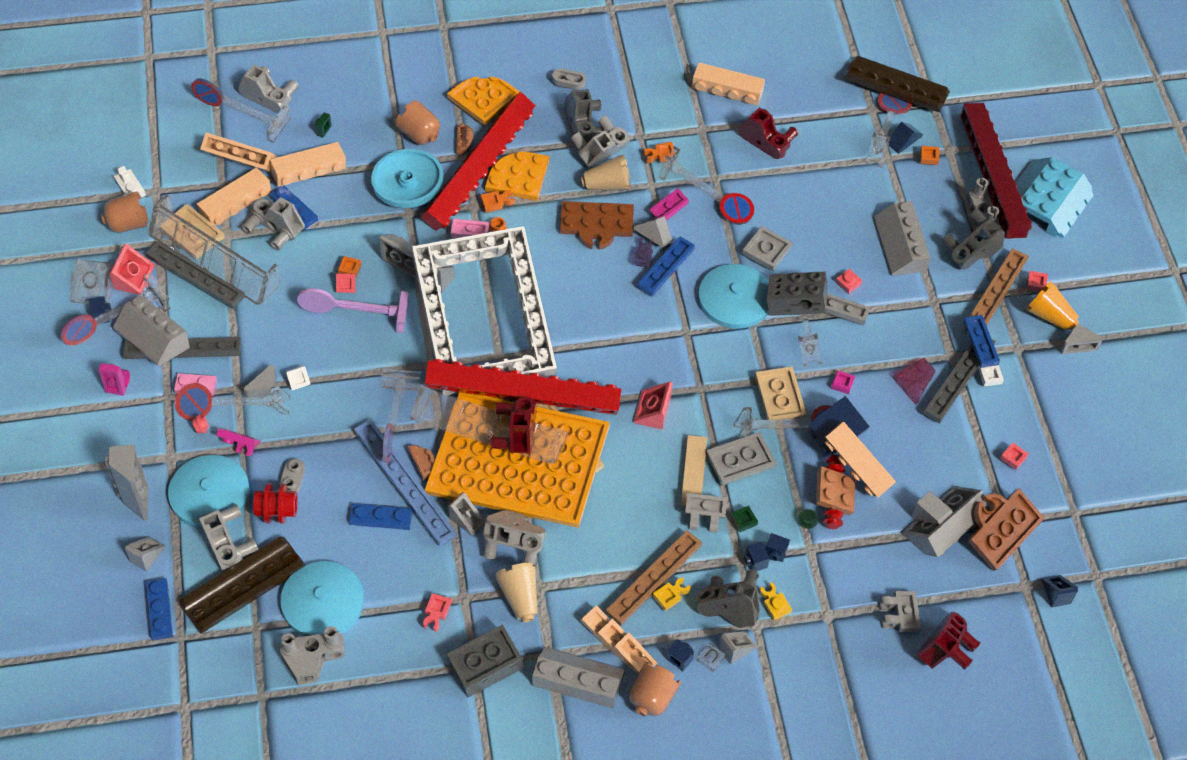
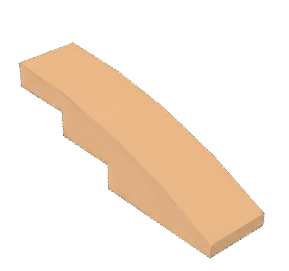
[580,605,657,674]

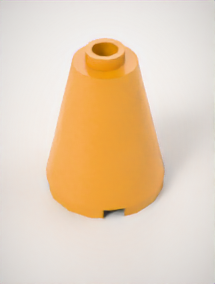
[1026,281,1079,331]

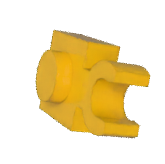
[653,577,691,612]
[760,582,792,621]

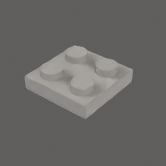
[742,226,793,271]

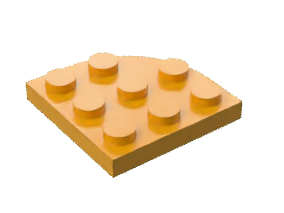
[447,76,520,126]
[485,151,550,201]

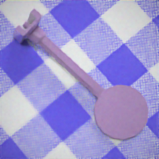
[297,288,409,333]

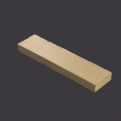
[681,435,707,507]

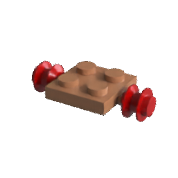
[816,455,855,529]

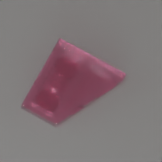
[893,358,936,404]

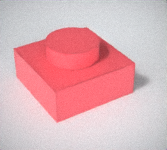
[835,269,862,294]
[1027,271,1048,292]
[336,273,356,293]
[1000,443,1029,470]

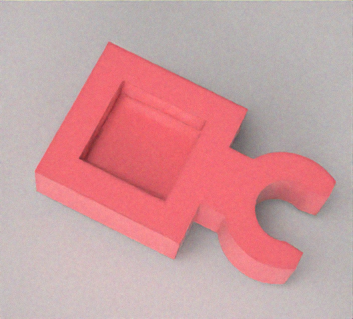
[423,593,452,632]

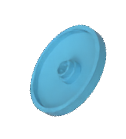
[371,149,444,208]
[698,264,769,329]
[168,455,250,528]
[280,561,364,636]

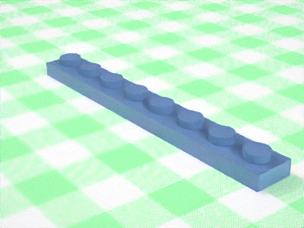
[354,419,457,546]

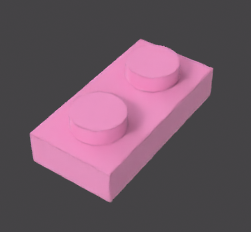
[451,219,490,238]
[174,373,217,396]

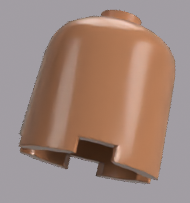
[395,100,440,145]
[101,191,148,233]
[629,662,681,717]

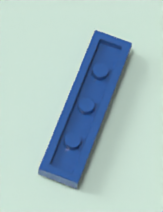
[637,236,695,297]

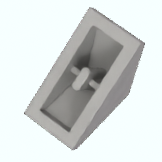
[634,216,672,247]
[1061,324,1102,354]
[243,364,276,401]
[912,491,953,524]
[449,492,486,536]
[125,537,165,571]
[719,631,757,664]

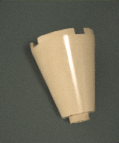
[581,155,631,190]
[495,563,537,623]

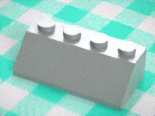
[874,201,931,276]
[379,234,455,293]
[113,295,190,366]
[105,445,148,520]
[902,486,990,557]
[532,647,625,708]

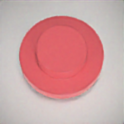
[192,415,209,434]

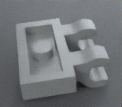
[685,493,727,533]
[880,591,921,632]

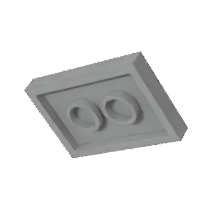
[706,432,776,486]

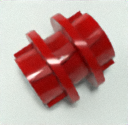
[253,483,298,524]

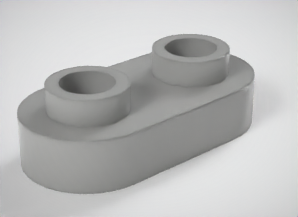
[552,68,586,90]
[280,459,305,494]

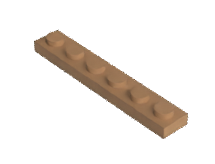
[964,248,1029,329]
[606,530,702,626]

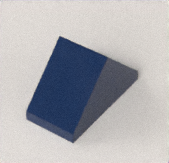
[886,121,923,154]
[1042,575,1078,608]

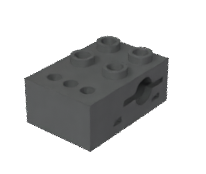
[767,271,828,316]
[447,624,524,698]

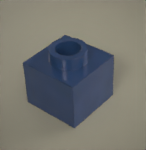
[89,296,112,325]
[766,533,790,562]
[744,542,770,571]
[666,639,694,672]

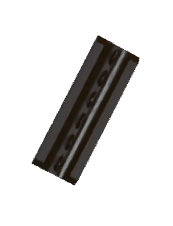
[842,56,950,113]
[179,537,306,634]

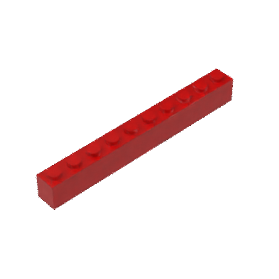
[420,91,536,231]
[424,359,621,415]

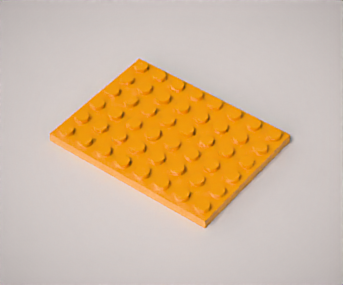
[425,392,610,528]

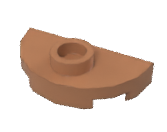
[456,124,473,155]
[408,445,435,481]

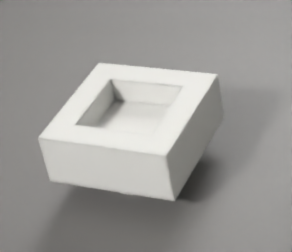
[285,365,310,390]
[979,365,1004,387]

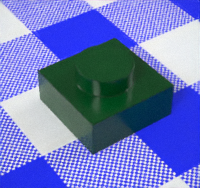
[315,112,332,138]
[730,506,758,532]

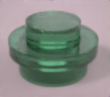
[798,509,818,529]

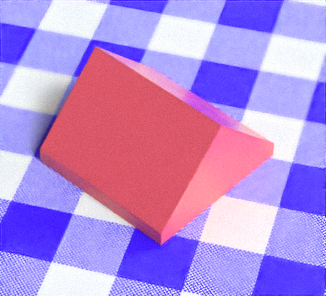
[109,244,155,295]
[633,381,673,430]

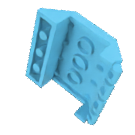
[1016,157,1093,237]

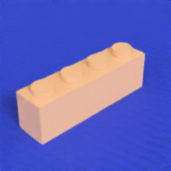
[692,62,765,105]
[200,132,278,173]
[270,142,346,187]
[197,167,272,226]
[824,421,896,497]

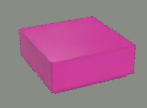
[831,370,855,394]

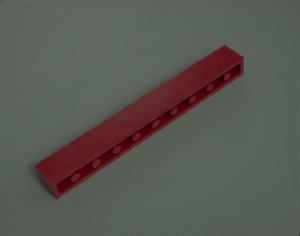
[960,103,1032,239]

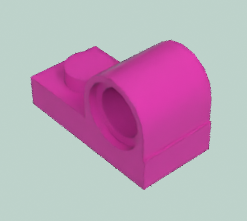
[99,363,130,396]

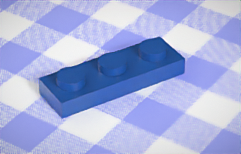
[269,185,318,230]
[963,315,1000,368]
[349,504,413,530]
[146,578,174,641]

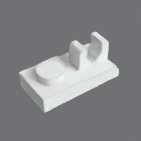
[113,166,146,197]

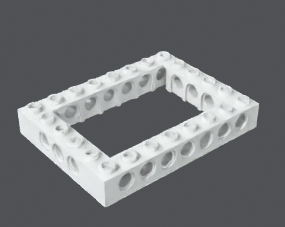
[412,226,557,396]

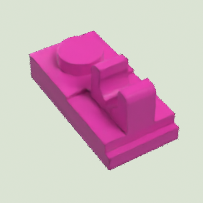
[649,188,689,221]
[216,428,261,456]

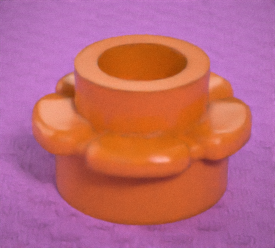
[489,217,507,232]

